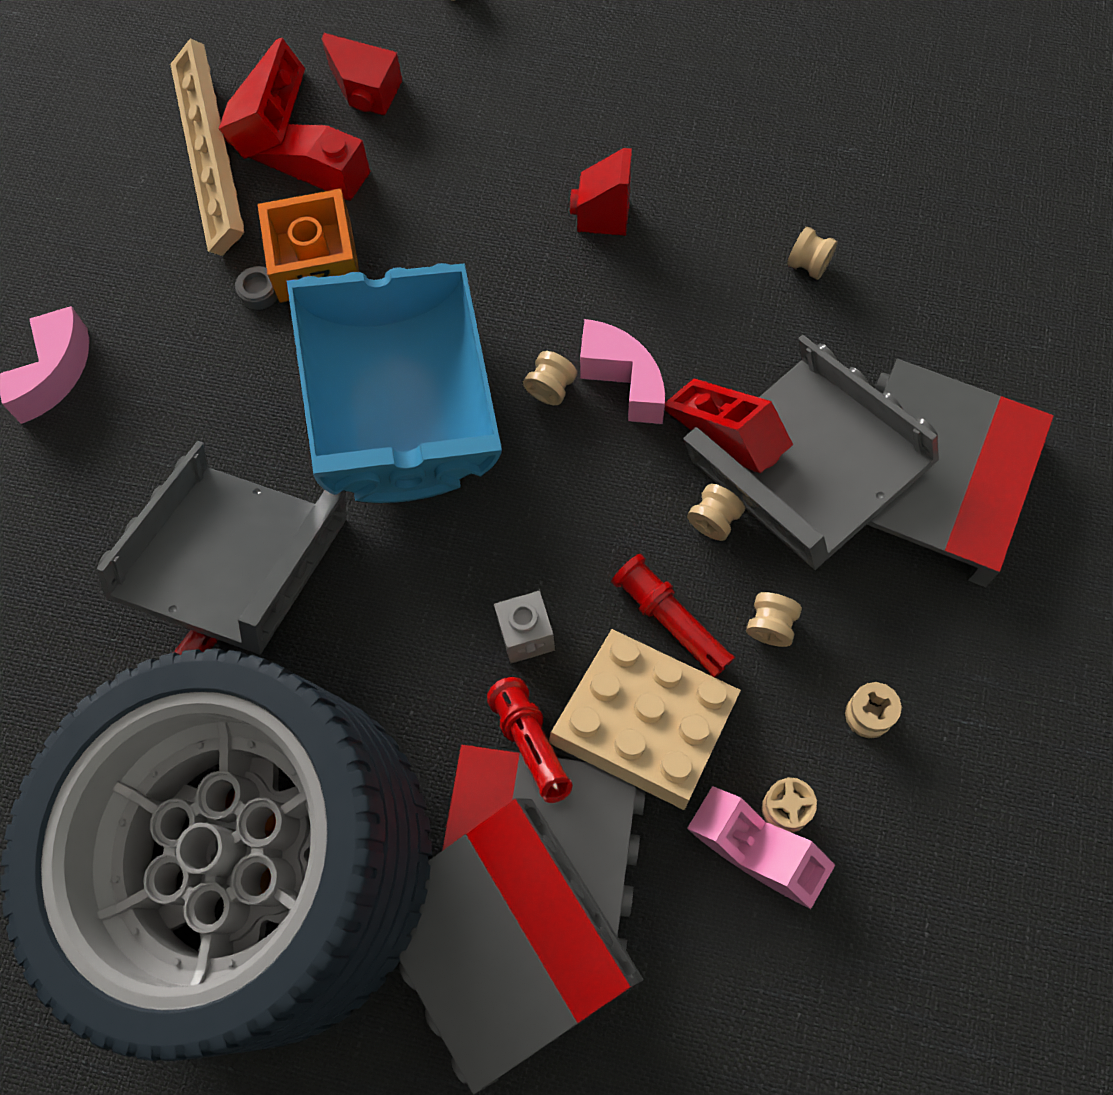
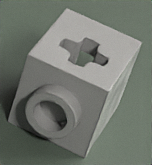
[494,590,555,664]

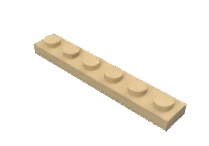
[170,39,244,256]

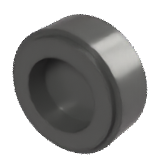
[235,266,278,310]

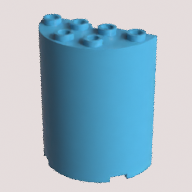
[287,263,502,503]

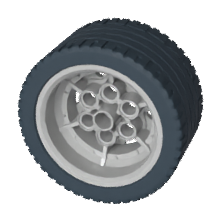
[1,649,432,1061]

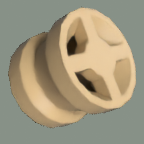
[787,227,838,280]
[523,351,577,405]
[687,484,745,541]
[746,593,802,647]
[845,682,902,738]
[762,778,817,833]

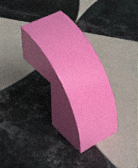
[0,306,89,424]
[580,319,665,424]
[687,786,835,909]

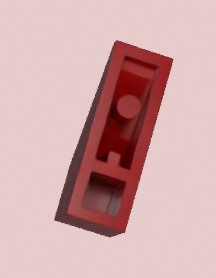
[218,37,305,159]
[249,124,371,201]
[664,378,793,473]

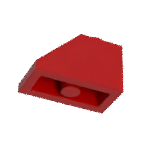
[322,33,402,116]
[570,148,632,235]

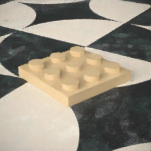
[549,629,741,810]

